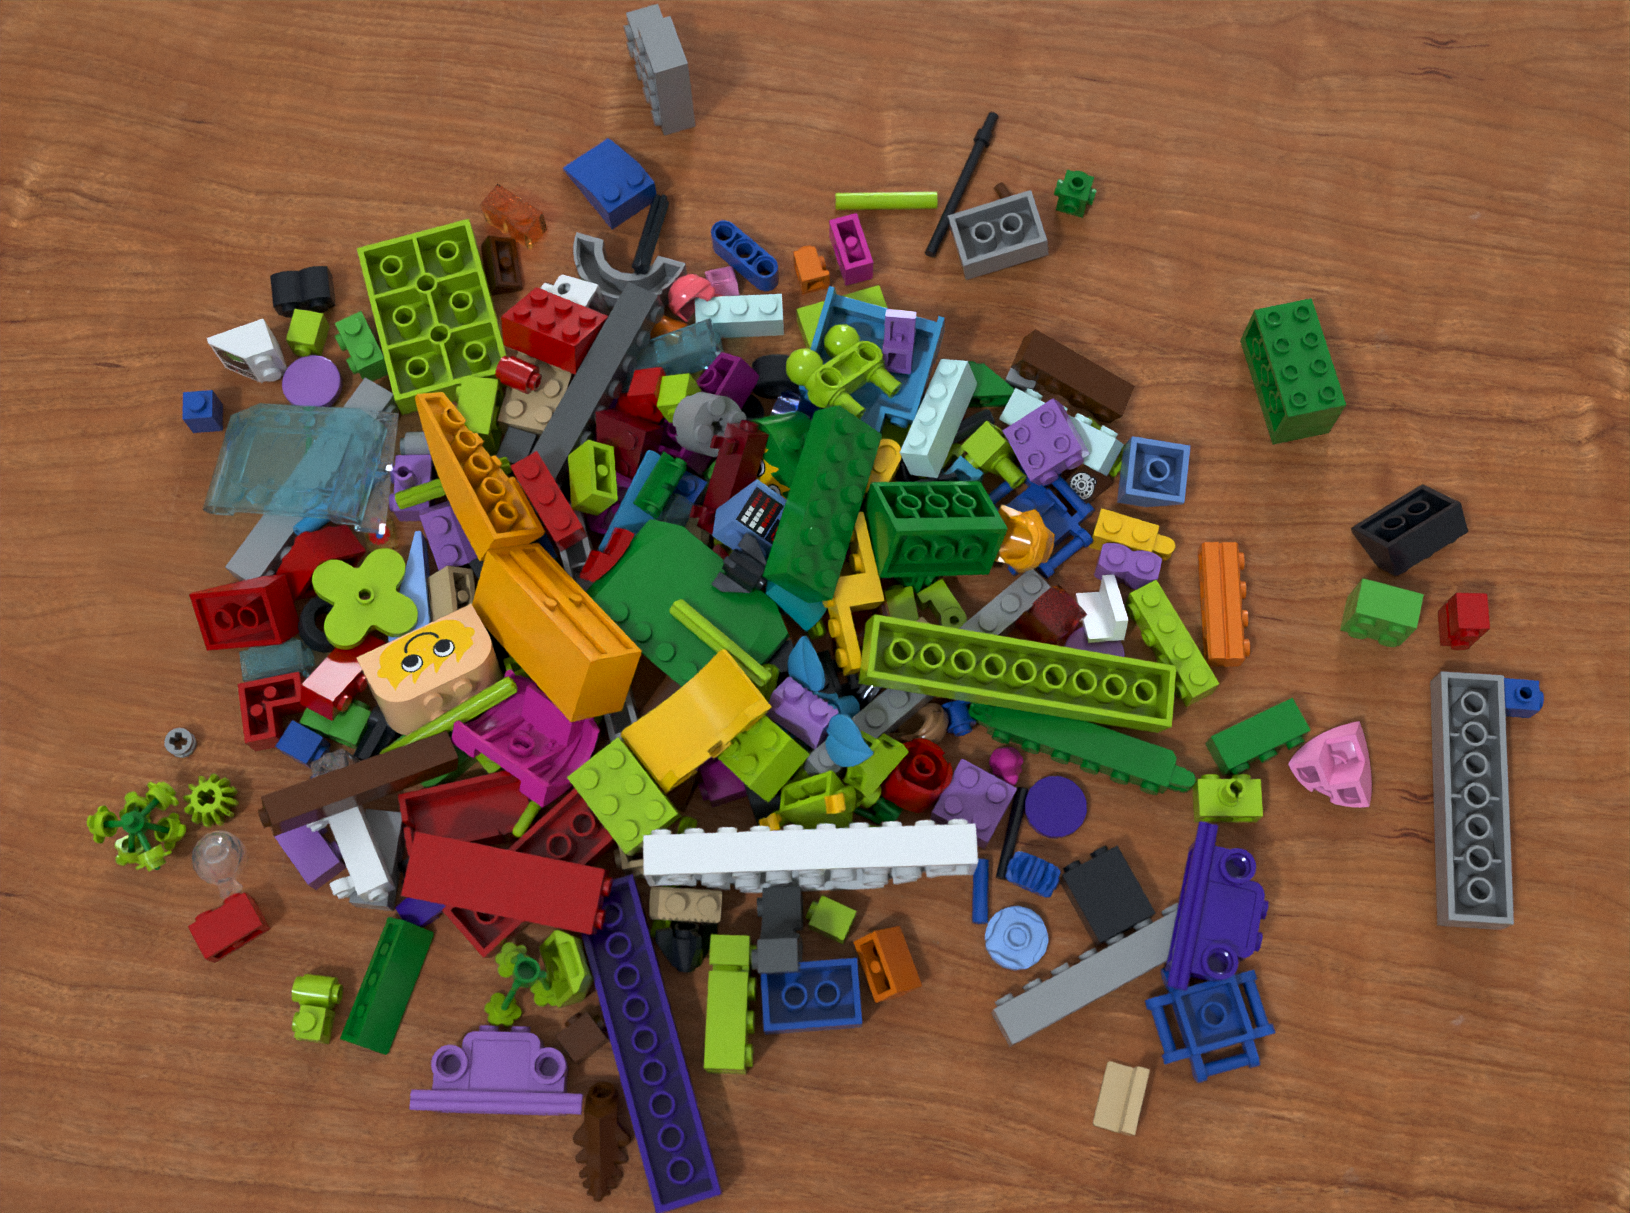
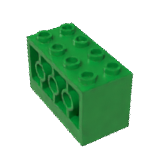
[1240,298,1346,445]
[861,481,1008,578]

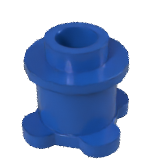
[941,700,976,737]

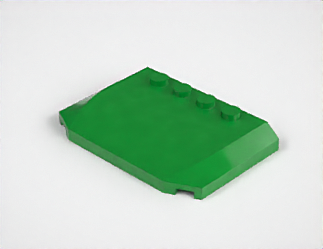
[586,519,790,687]

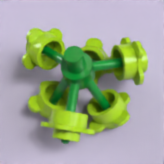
[87,782,186,871]

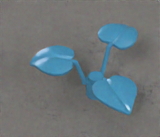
[776,635,874,767]

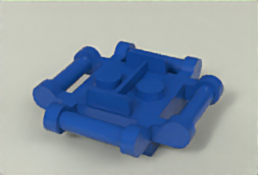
[988,465,1095,579]
[1145,968,1276,1083]

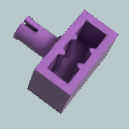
[389,455,437,521]

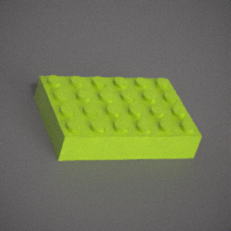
[357,219,508,415]

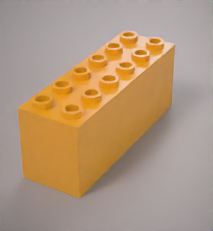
[472,543,642,722]

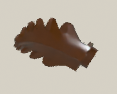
[573,1081,631,1202]

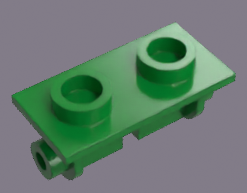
[633,451,687,519]

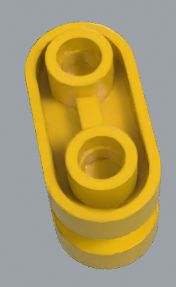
[862,439,902,502]

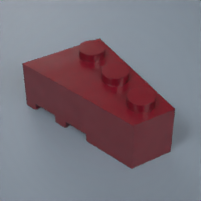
[595,408,664,480]

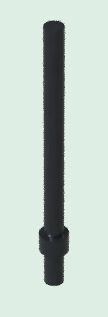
[925,112,999,258]

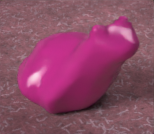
[989,747,1024,786]

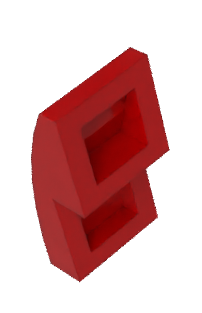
[578,527,635,582]

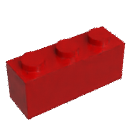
[510,451,587,552]
[300,634,386,721]

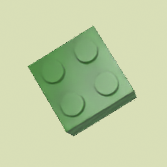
[1340,578,1424,647]

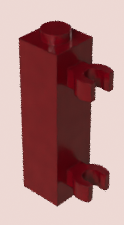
[689,420,769,534]

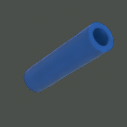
[972,859,989,924]

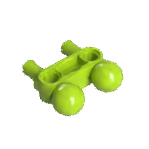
[786,324,903,419]

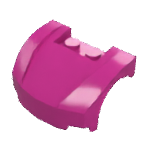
[451,669,600,808]

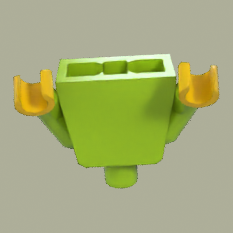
[759,770,857,831]

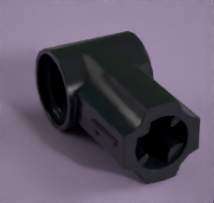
[353,704,402,761]

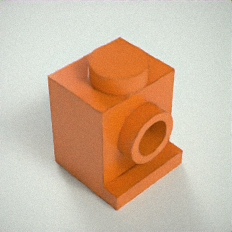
[793,245,830,295]

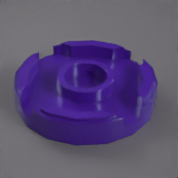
[1024,776,1087,839]

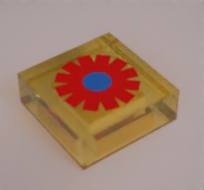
[363,518,399,554]

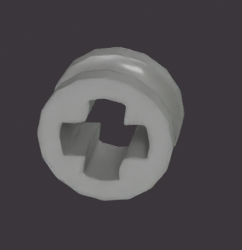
[164,728,197,758]

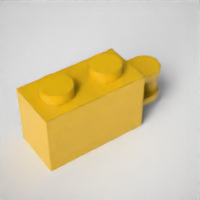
[1089,508,1175,561]

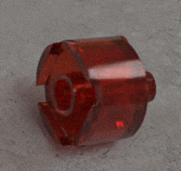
[1015,584,1088,646]

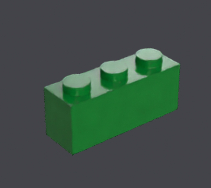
[1205,698,1311,776]

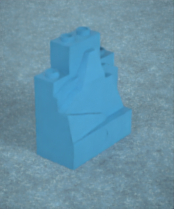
[799,286,945,434]

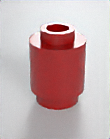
[495,356,542,394]

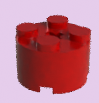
[881,738,953,813]

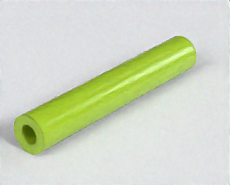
[836,192,938,210]

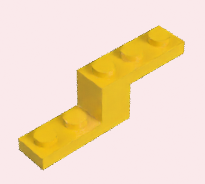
[822,512,885,676]

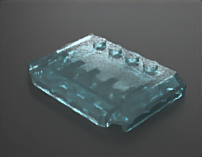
[202,403,388,526]

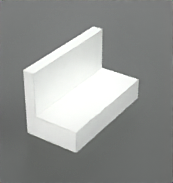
[1075,575,1128,643]

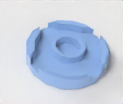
[984,906,1049,971]

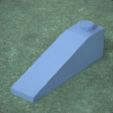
[388,531,432,642]

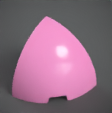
[1288,721,1372,807]

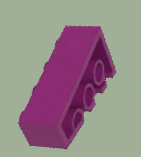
[658,352,759,476]

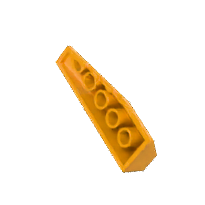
[415,392,545,561]

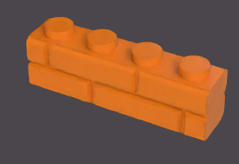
[1198,542,1250,667]

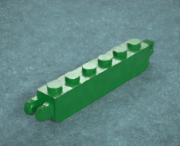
[969,702,1196,795]

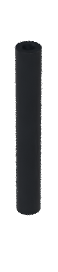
[996,787,1029,881]

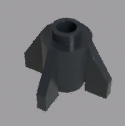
[711,533,768,593]
[655,921,718,973]

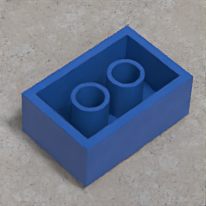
[761,958,862,1035]

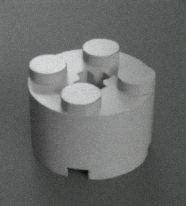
[673,392,746,457]

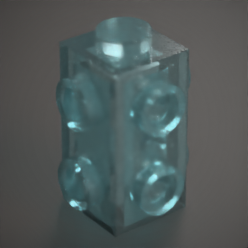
[239,638,315,682]

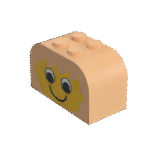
[357,604,503,735]

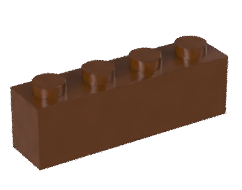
[1011,329,1135,423]

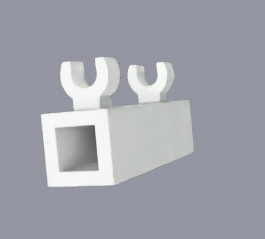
[306,805,396,902]

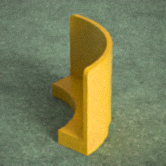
[621,649,772,794]

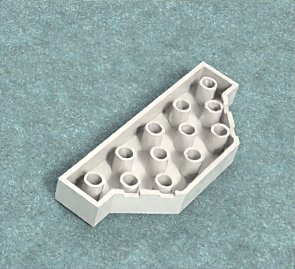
[643,819,978,893]

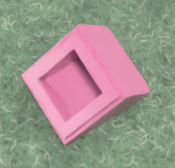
[705,266,739,296]

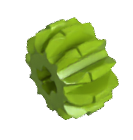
[183,774,239,828]

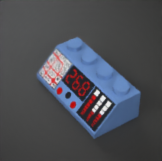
[712,479,786,561]

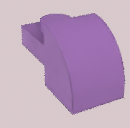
[882,309,916,374]

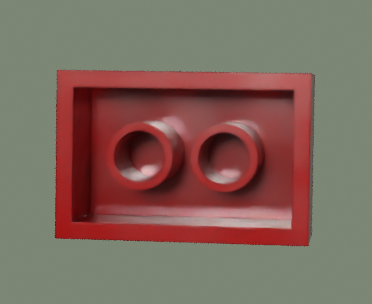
[501,287,608,374]

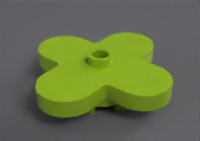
[312,548,418,650]

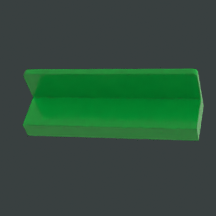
[340,917,434,1055]

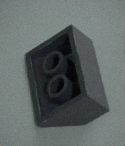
[1351,484,1468,577]

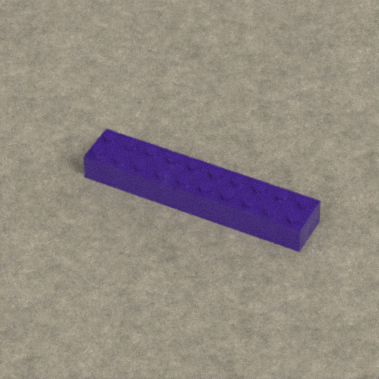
[581,874,723,1213]

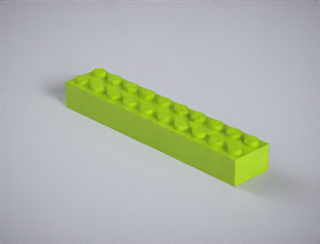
[859,614,1176,733]

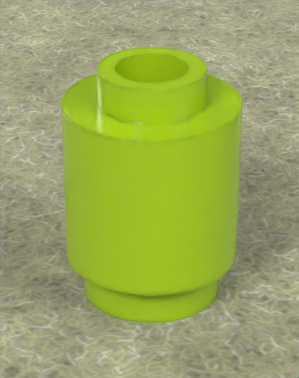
[292,974,343,1010]

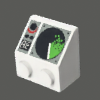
[207,319,287,383]

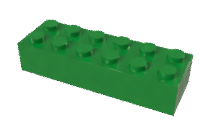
[763,405,882,603]

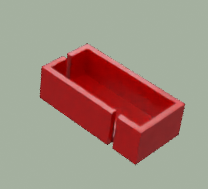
[398,770,537,857]

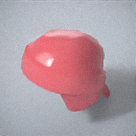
[668,274,723,322]

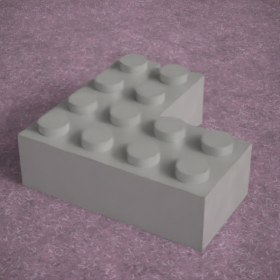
[623,4,695,136]

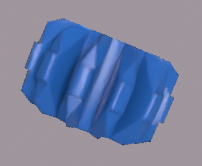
[1005,851,1061,897]

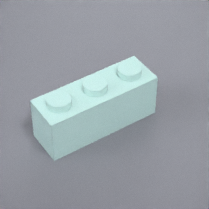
[695,294,784,339]

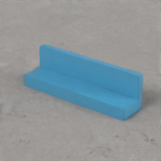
[597,450,661,552]

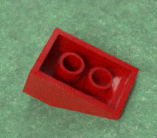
[189,574,299,651]

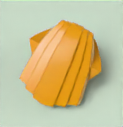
[995,505,1055,573]

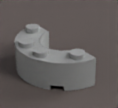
[573,232,687,311]

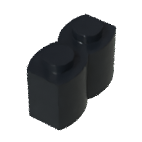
[270,266,336,318]

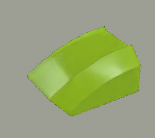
[539,929,594,1008]

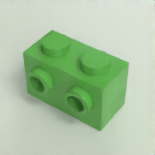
[335,311,388,382]

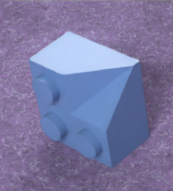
[1117,436,1190,507]

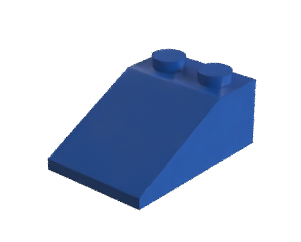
[563,138,657,230]

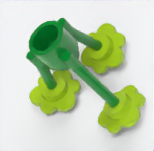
[484,942,556,1027]

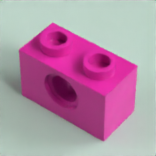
[829,213,873,286]

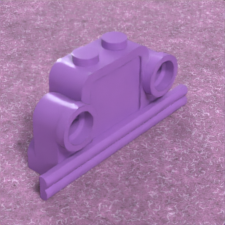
[410,1025,583,1116]

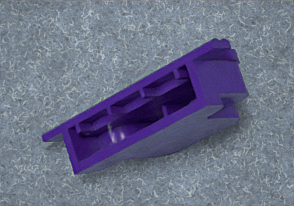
[1165,821,1268,991]

